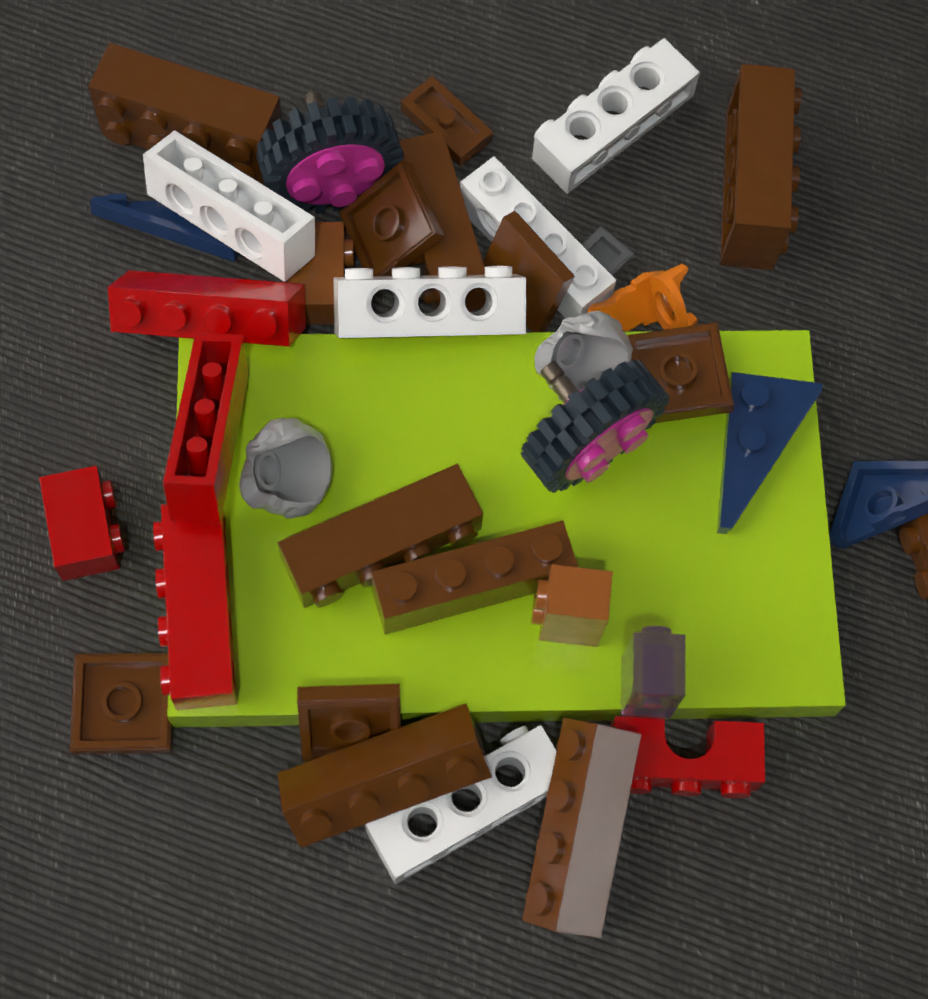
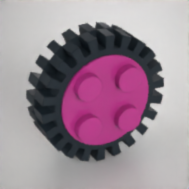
[256,91,404,214]
[521,359,670,493]

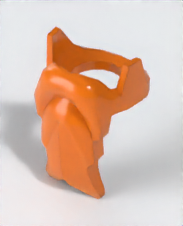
[587,264,698,331]

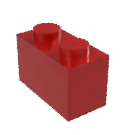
[39,465,125,581]

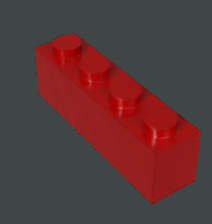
[107,270,306,347]
[163,333,249,524]
[153,504,237,710]

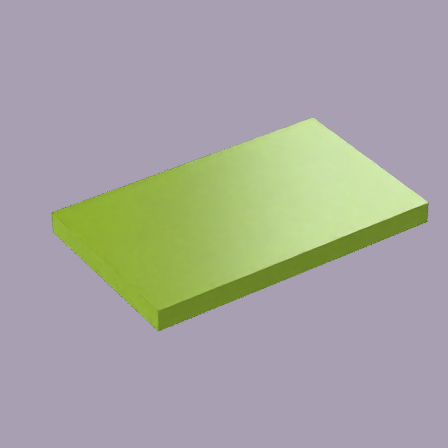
[167,330,846,728]

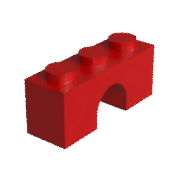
[610,716,765,798]

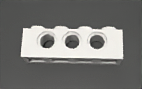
[532,38,700,194]
[143,130,315,282]
[460,157,616,318]
[333,266,526,338]
[365,725,556,885]

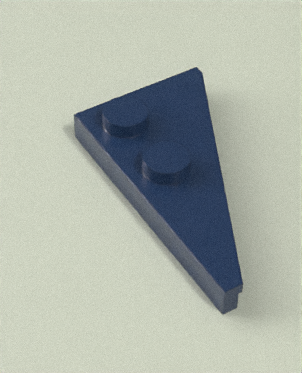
[90,194,240,262]
[717,372,823,534]
[829,461,928,549]

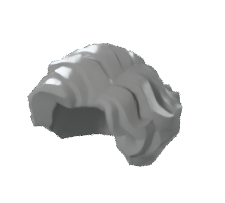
[534,311,633,402]
[239,418,332,519]

